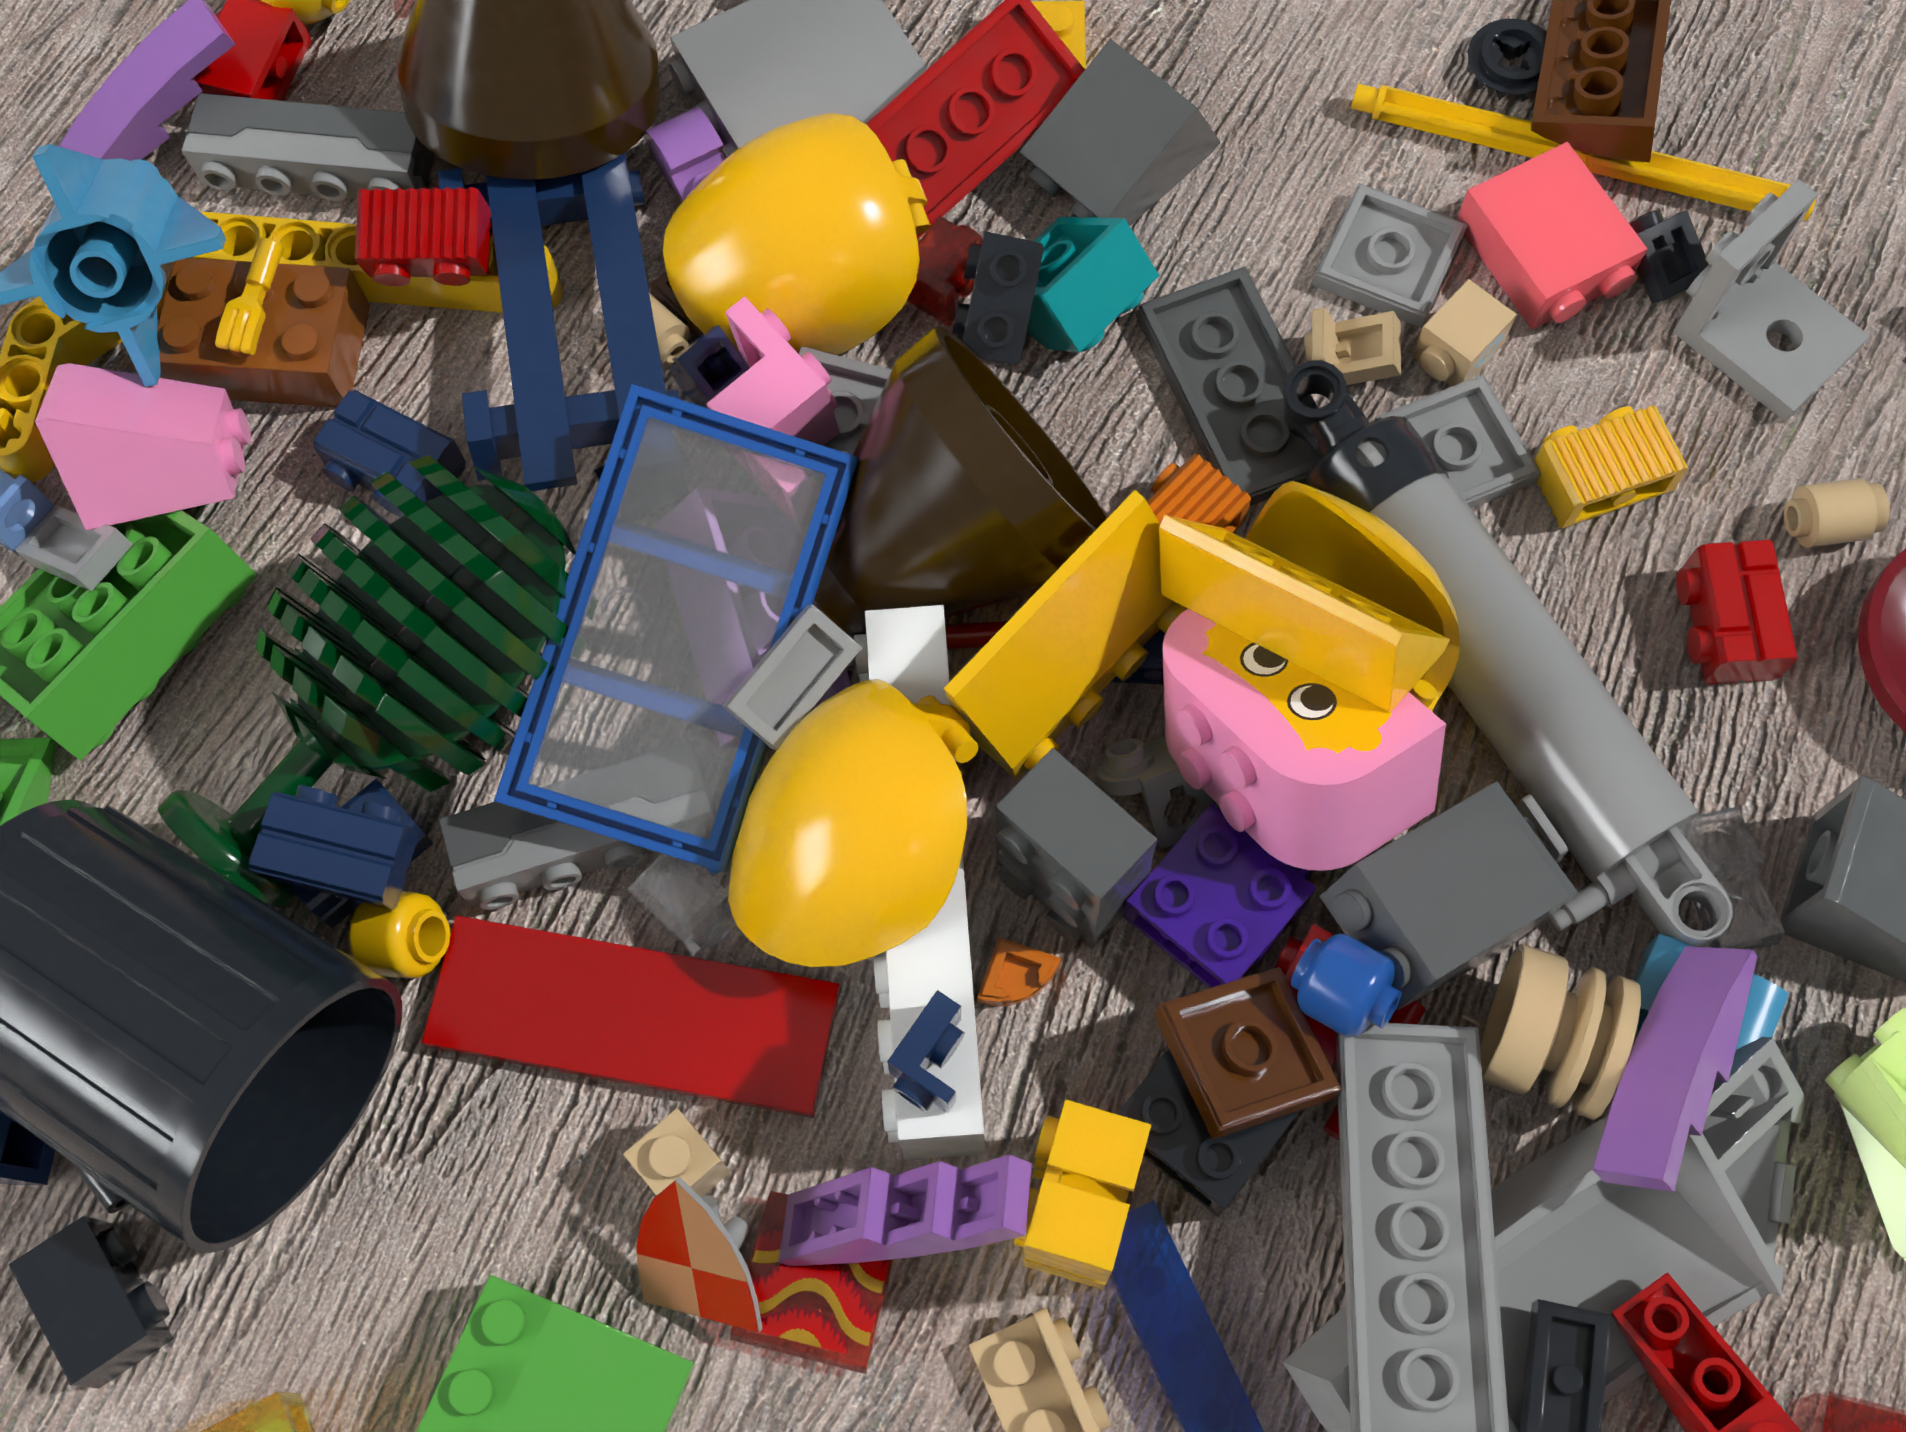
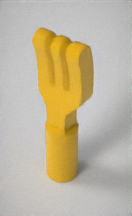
[215,238,284,355]

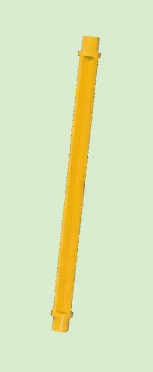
[1351,83,1816,221]

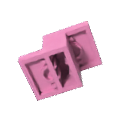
[706,296,840,537]

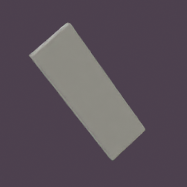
[1335,1023,1509,1432]

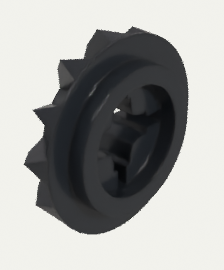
[1467,18,1547,102]

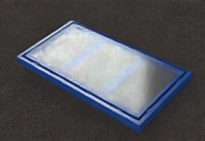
[494,384,859,874]

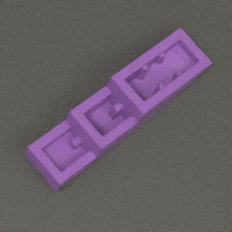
[59,0,236,161]
[1592,946,1758,1192]
[778,1154,1032,1266]

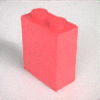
[1457,142,1648,330]

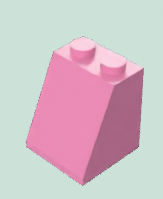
[35,363,251,531]

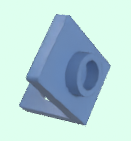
[0,470,55,556]

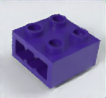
[1123,803,1317,988]

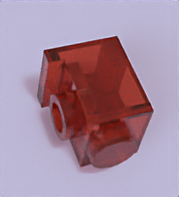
[907,216,983,327]

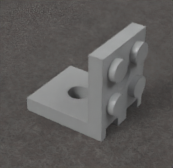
[1673,179,1870,422]

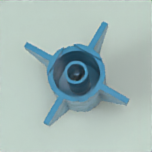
[0,144,226,387]

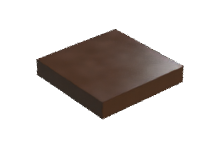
[1153,967,1342,1140]

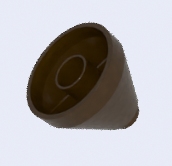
[396,0,660,179]
[814,325,1109,638]

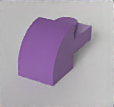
[643,107,726,203]

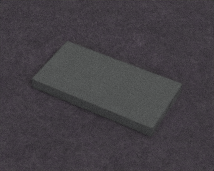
[1136,266,1319,506]

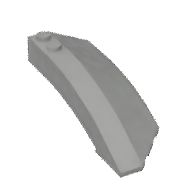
[1283,1037,1805,1432]

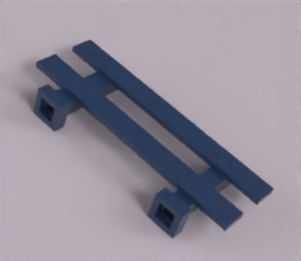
[438,152,680,491]

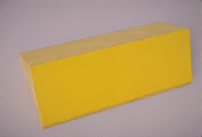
[1159,515,1450,713]

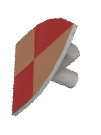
[636,1177,763,1333]

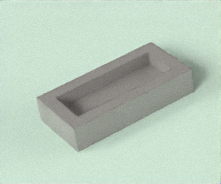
[15,505,133,592]
[722,604,862,750]

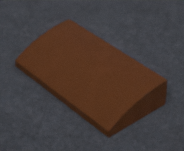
[1531,0,1671,163]

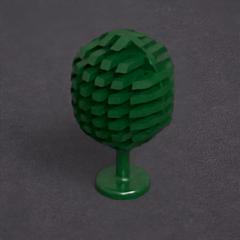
[158,455,599,908]

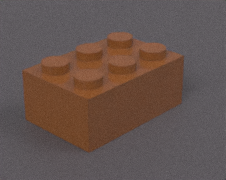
[157,258,370,407]

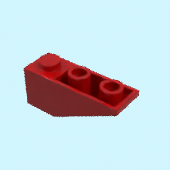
[1611,1272,1802,1432]

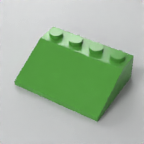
[0,510,258,761]
[416,1275,695,1432]

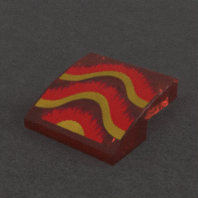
[730,1190,895,1374]

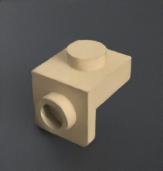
[1304,307,1401,385]

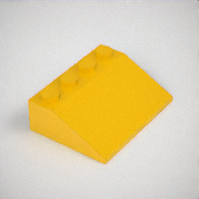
[943,490,1188,780]

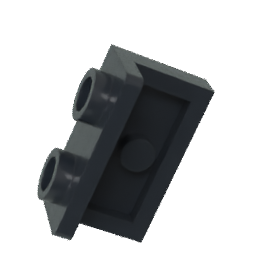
[952,231,1044,365]

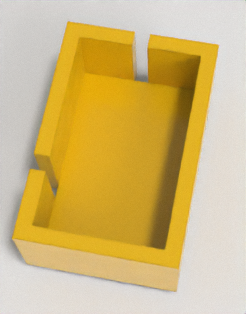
[1014,1099,1151,1290]

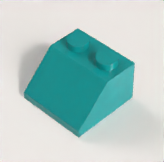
[1027,217,1160,353]

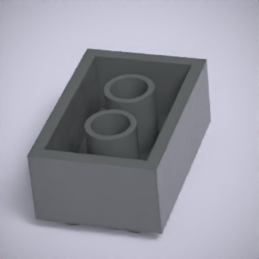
[996,748,1157,950]

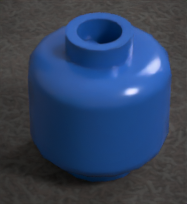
[1291,934,1402,1037]

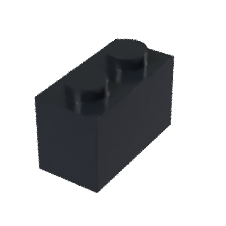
[8,1216,174,1388]

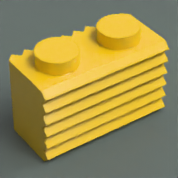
[1534,405,1689,528]

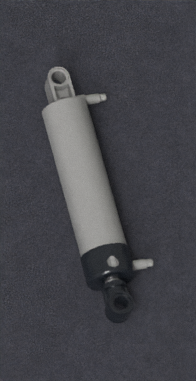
[1284,360,1733,947]

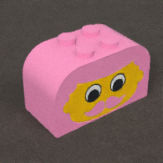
[1163,609,1446,871]

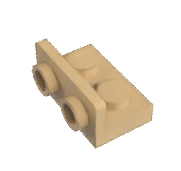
[968,1307,1112,1432]

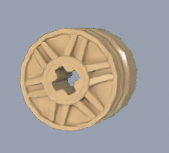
[1480,943,1641,1120]

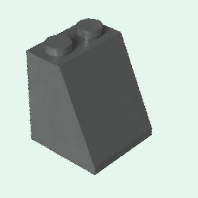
[1020,38,1221,226]
[1776,776,1906,982]
[1319,782,1579,1010]

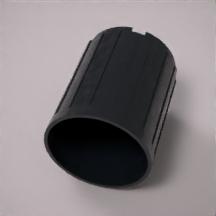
[0,800,402,1253]

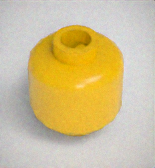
[348,892,450,979]

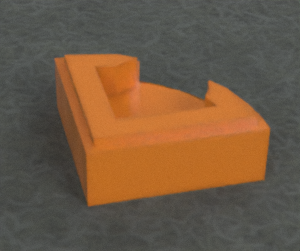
[977,937,1061,1007]

